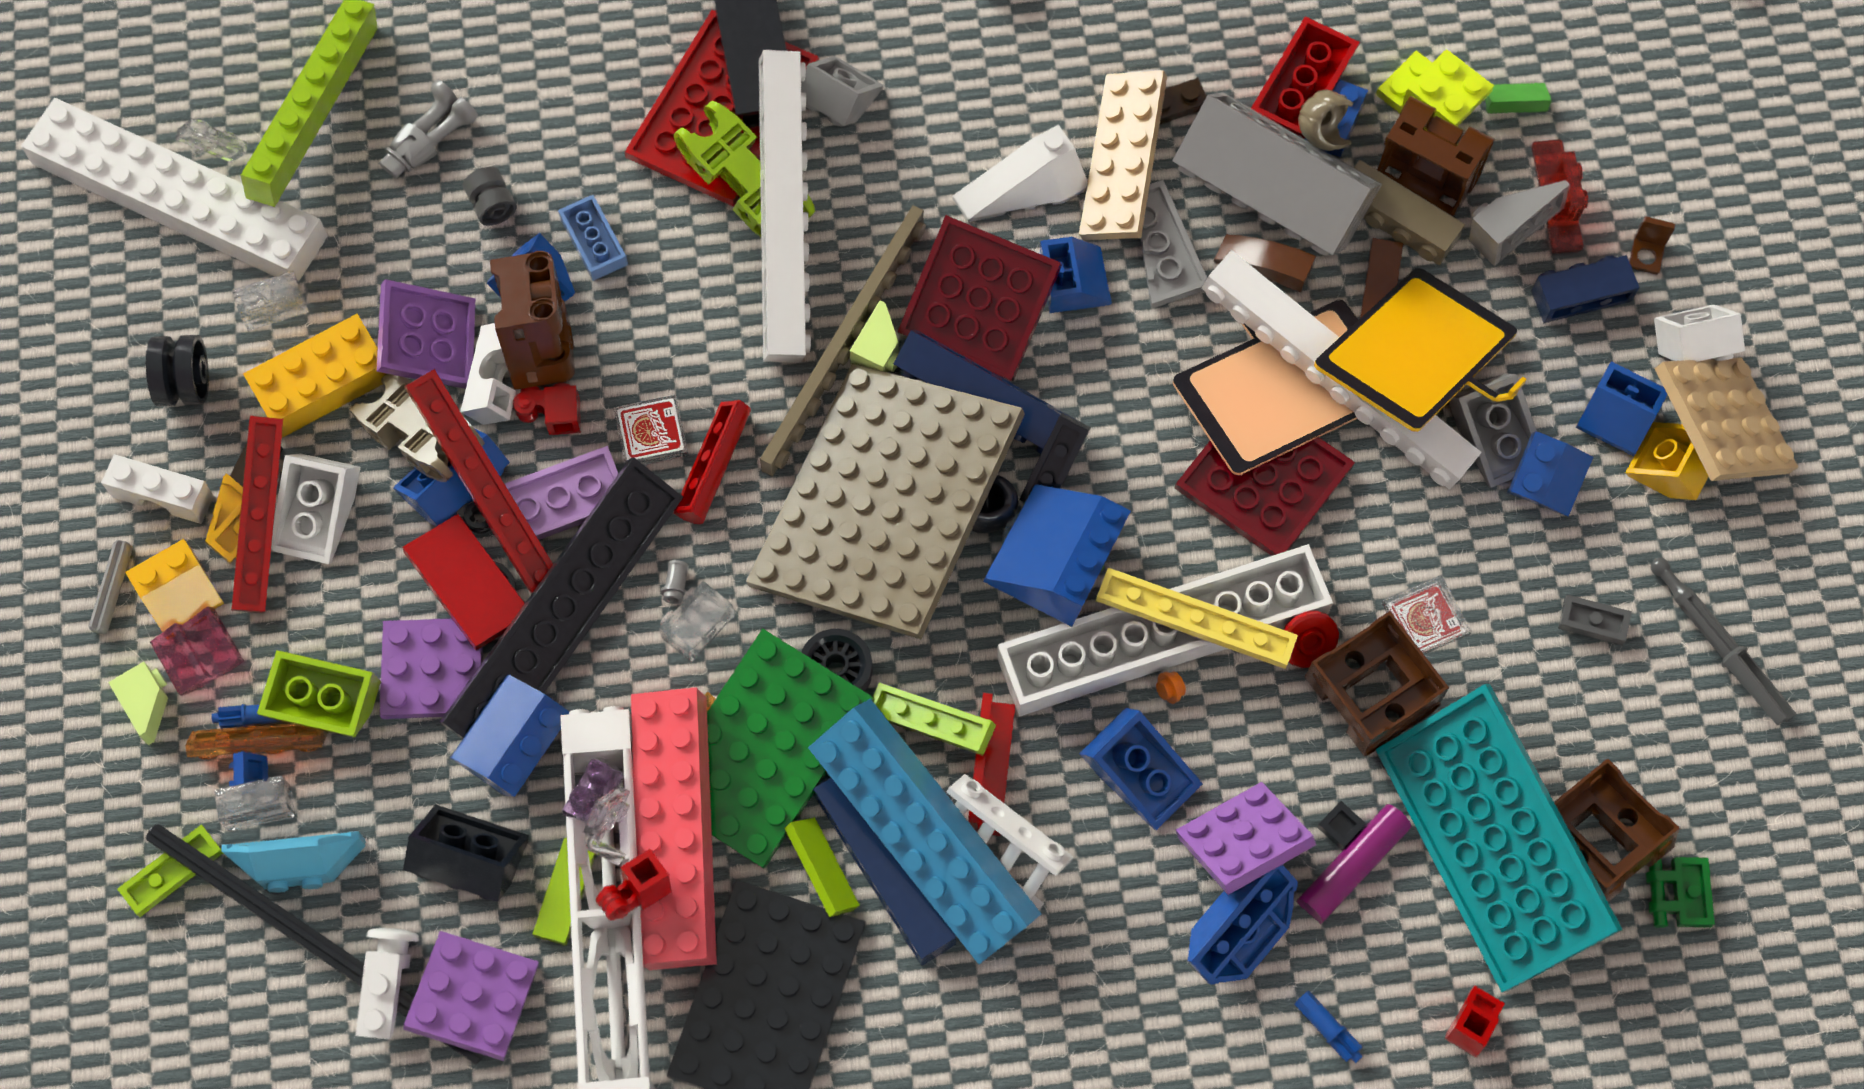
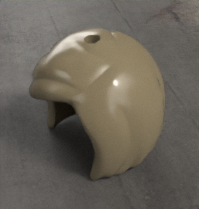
[1298,90,1353,151]

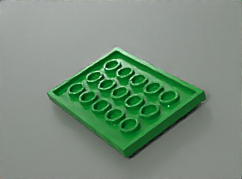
[707,628,875,869]

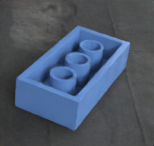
[558,195,628,281]

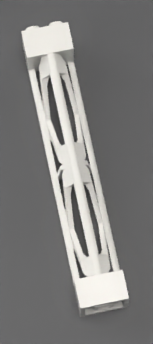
[561,706,656,1089]

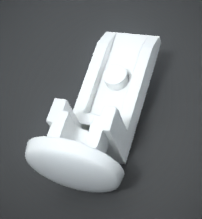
[356,928,419,1039]

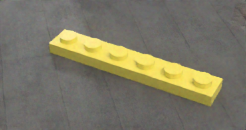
[1096,568,1298,669]

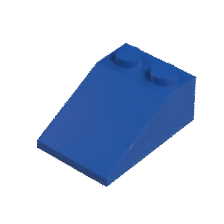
[1079,708,1203,830]

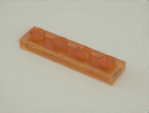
[185,724,328,759]

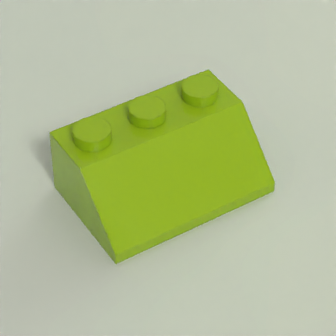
[257,650,381,738]

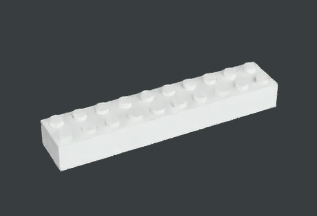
[21,98,328,286]
[997,544,1333,717]

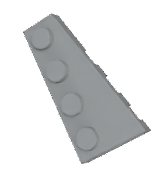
[1140,180,1207,309]

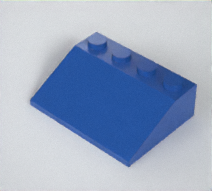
[983,484,1131,627]

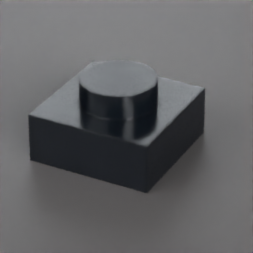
[1317,801,1366,850]

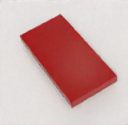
[402,514,525,651]

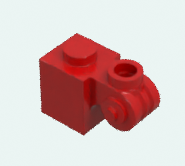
[513,383,581,435]
[596,849,672,921]

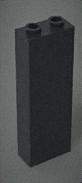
[713,0,787,128]

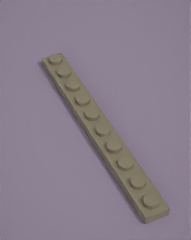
[760,205,926,477]

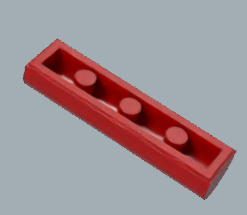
[673,400,751,524]

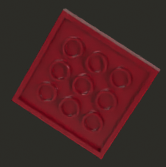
[897,215,1063,381]
[1174,437,1355,556]

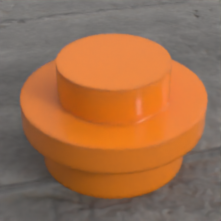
[1156,671,1186,704]

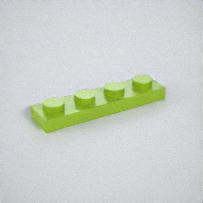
[873,682,996,756]

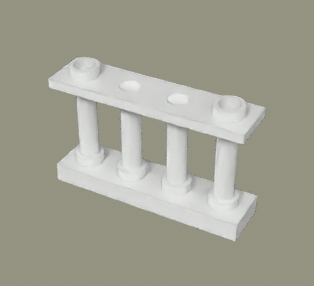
[946,774,1074,911]

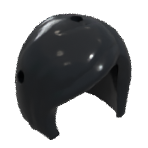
[971,475,1019,534]

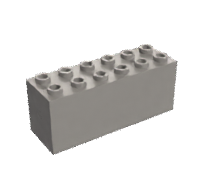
[1172,92,1382,256]

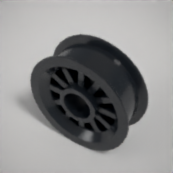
[801,629,873,692]

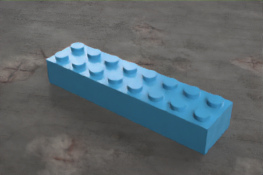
[808,699,1041,964]

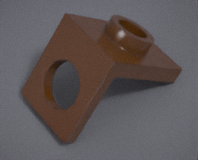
[1629,216,1676,275]

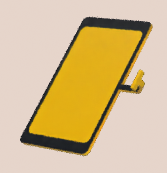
[1314,268,1527,432]

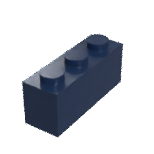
[1531,255,1640,323]

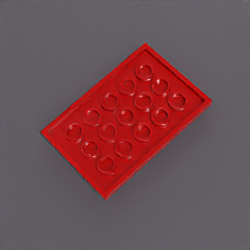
[625,10,819,207]

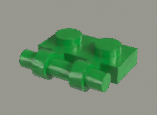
[1646,857,1715,928]

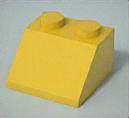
[1625,422,1709,500]
[125,539,224,637]

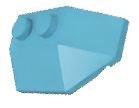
[222,831,366,893]

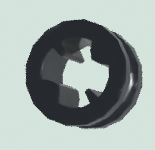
[464,502,491,534]

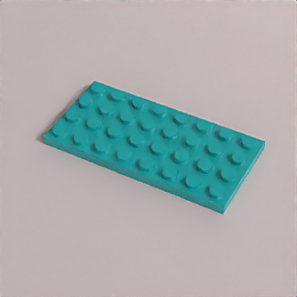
[1376,684,1623,993]

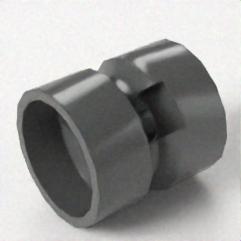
[462,167,517,226]

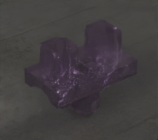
[562,759,623,827]

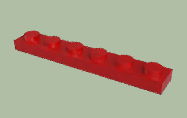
[231,416,283,613]

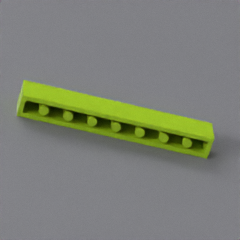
[241,0,378,207]

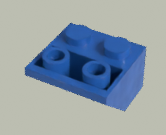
[1039,236,1112,314]
[1576,361,1667,456]

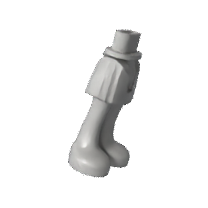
[379,79,478,178]

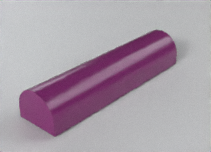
[1296,804,1412,925]

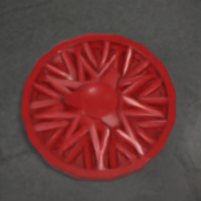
[1283,611,1339,668]

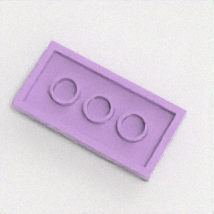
[505,446,619,540]

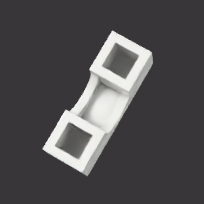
[460,323,525,425]
[101,454,214,524]

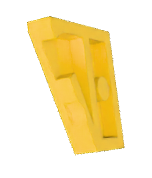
[205,473,243,564]

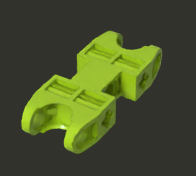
[674,101,815,237]

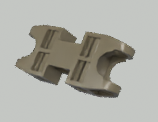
[349,374,485,482]

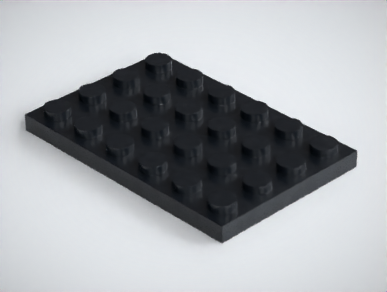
[667,880,866,1089]

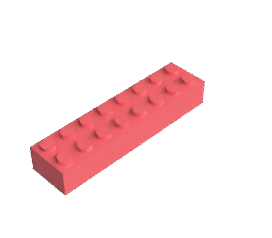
[631,687,717,970]

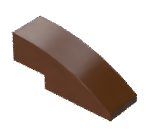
[1213,234,1316,293]

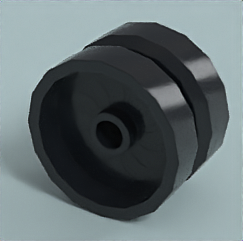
[146,335,209,406]

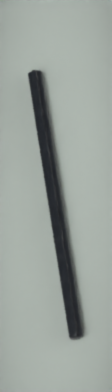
[145,824,485,1064]

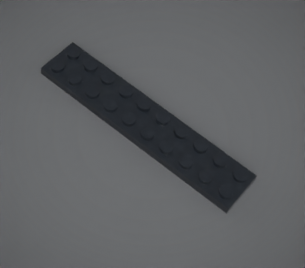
[439,457,683,740]

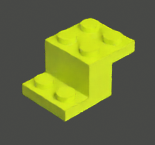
[1376,49,1494,127]

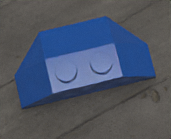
[1187,864,1298,985]

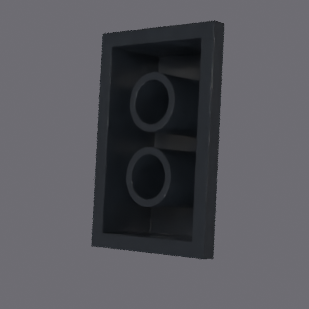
[403,804,529,902]

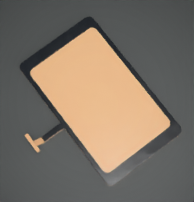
[1173,300,1358,475]

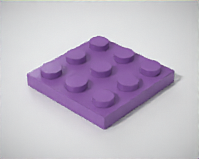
[376,279,476,389]
[380,619,483,719]
[1176,782,1316,895]
[403,931,539,1061]

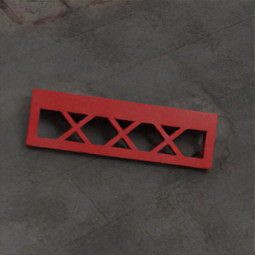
[968,693,1015,836]

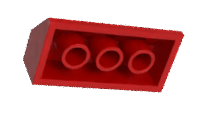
[1251,16,1360,139]

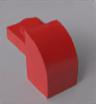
[1445,985,1505,1058]

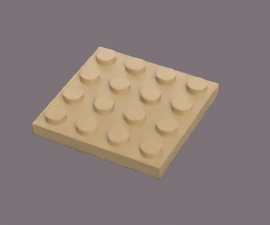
[1654,358,1799,481]

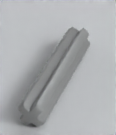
[89,540,133,634]

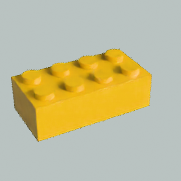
[243,314,386,438]

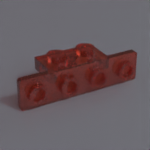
[1531,139,1588,253]

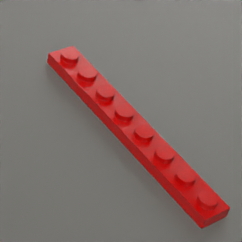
[404,369,553,594]

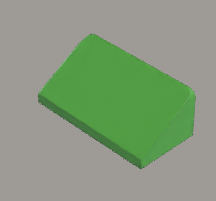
[1485,83,1551,113]

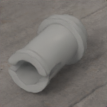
[661,560,689,604]

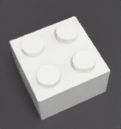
[1654,305,1745,362]

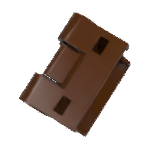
[1377,96,1495,217]
[490,251,575,390]
[1304,611,1449,757]
[1554,758,1680,902]

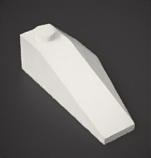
[952,125,1088,222]

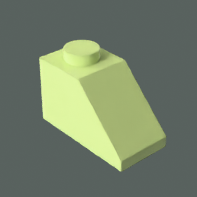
[850,300,899,372]
[108,662,168,745]

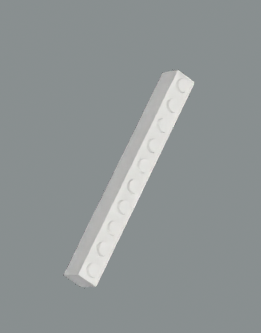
[759,50,811,363]
[1201,250,1482,490]

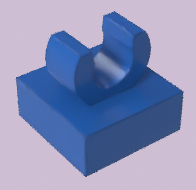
[229,751,268,791]

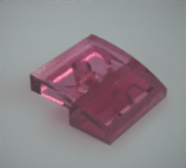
[150,606,244,696]

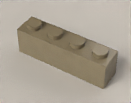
[1354,160,1465,266]

